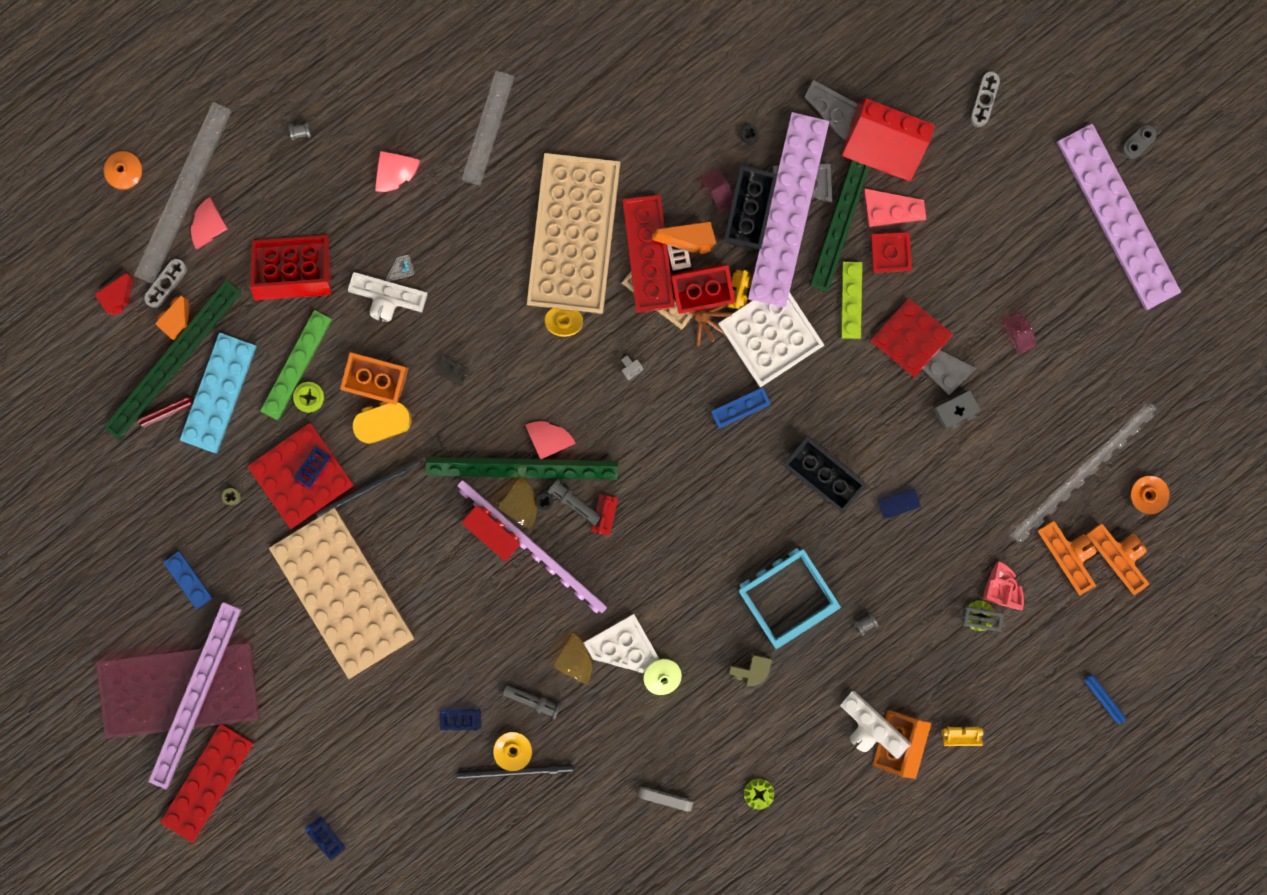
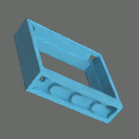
[738,548,841,649]

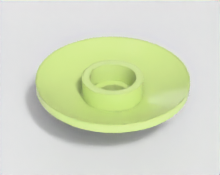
[643,659,682,695]

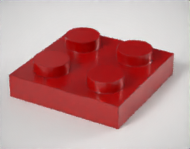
[871,232,912,273]

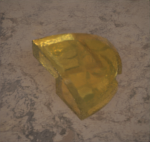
[498,478,537,530]
[553,633,592,685]

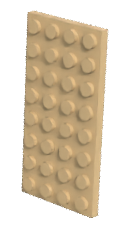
[527,153,620,314]
[269,508,415,679]

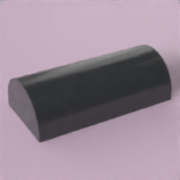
[723,165,778,250]
[783,435,868,514]

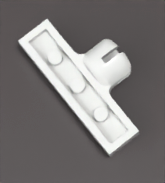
[348,272,428,322]
[840,691,911,759]

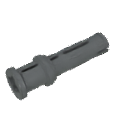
[548,479,602,526]
[503,684,561,720]

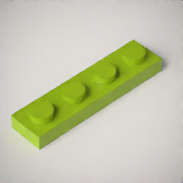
[841,262,862,339]

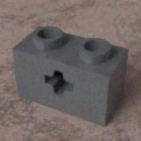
[933,390,981,430]

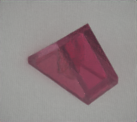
[701,169,733,212]
[1003,313,1037,355]

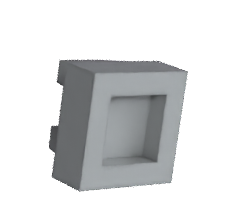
[621,356,644,380]

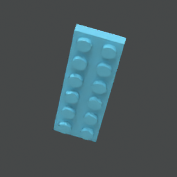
[180,333,257,454]

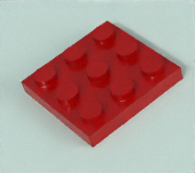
[870,298,953,378]

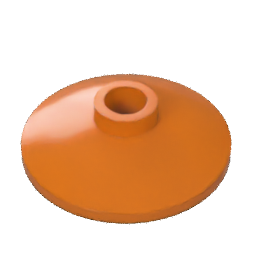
[104,151,142,189]
[1131,476,1170,514]

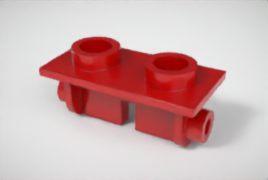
[591,494,618,536]

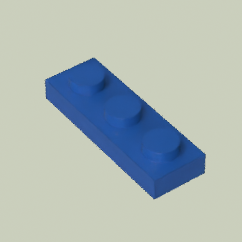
[711,387,771,429]
[163,551,213,609]

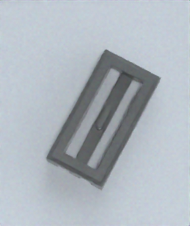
[962,606,1004,632]

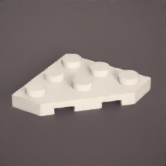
[584,614,659,673]

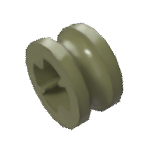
[222,488,241,505]

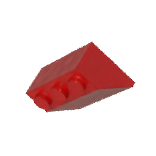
[671,263,735,314]
[461,506,521,562]

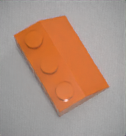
[340,352,409,405]
[872,710,931,779]

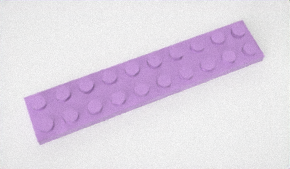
[748,112,829,308]
[1057,124,1181,311]

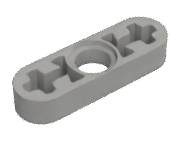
[970,72,1000,127]
[145,259,187,308]
[637,786,694,811]

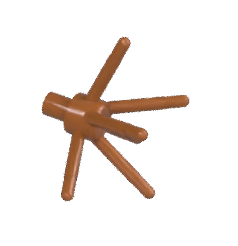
[689,305,732,346]

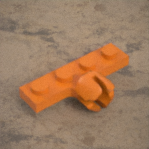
[1037,520,1096,596]
[1086,523,1150,595]

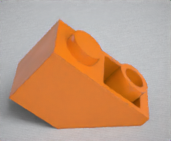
[155,296,189,341]

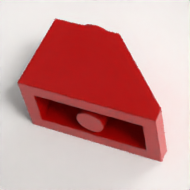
[94,273,134,316]

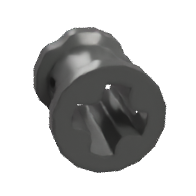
[289,121,312,141]
[853,612,879,636]

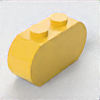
[353,402,412,444]

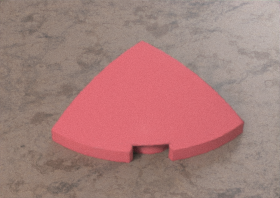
[375,151,420,192]
[191,197,228,249]
[525,421,576,459]
[983,562,1024,610]

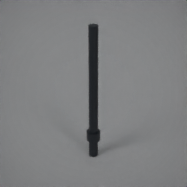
[315,458,420,518]
[457,763,573,779]

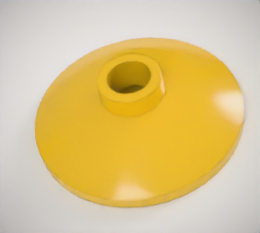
[545,308,583,336]
[493,732,532,771]

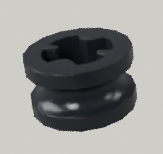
[740,125,758,144]
[536,493,554,510]

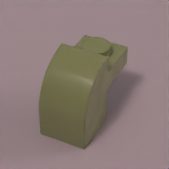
[729,654,772,686]

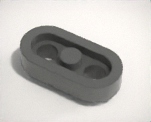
[1122,125,1156,159]

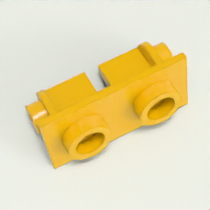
[727,270,752,310]
[942,726,983,746]

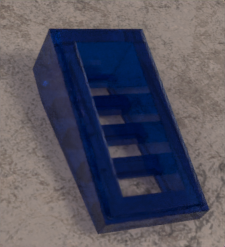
[293,446,332,490]
[440,709,482,730]
[306,816,346,860]

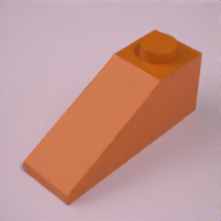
[652,222,716,254]

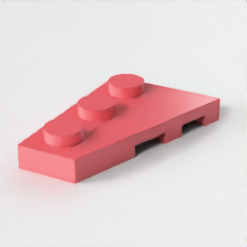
[864,189,926,227]

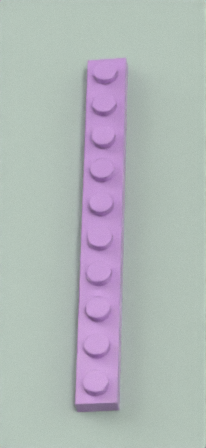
[458,480,607,613]
[148,602,242,789]

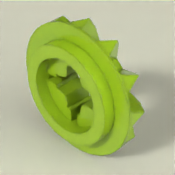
[293,382,324,413]
[964,600,996,631]
[744,778,775,810]

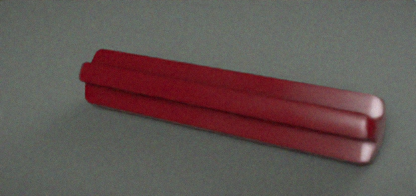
[138,396,193,427]

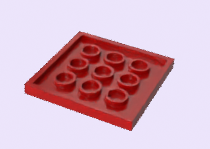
[247,423,355,529]

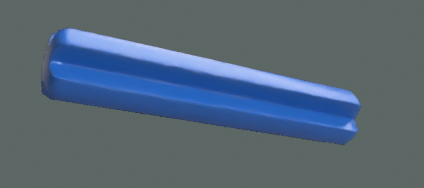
[1084,674,1126,724]

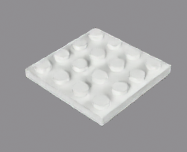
[718,292,824,387]

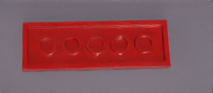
[622,195,675,313]
[160,723,254,843]

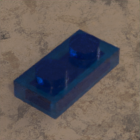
[878,489,921,519]

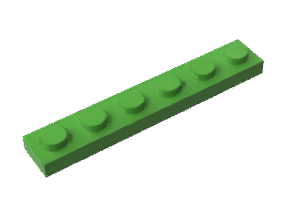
[261,310,332,420]

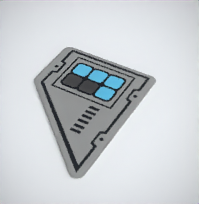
[386,255,414,282]

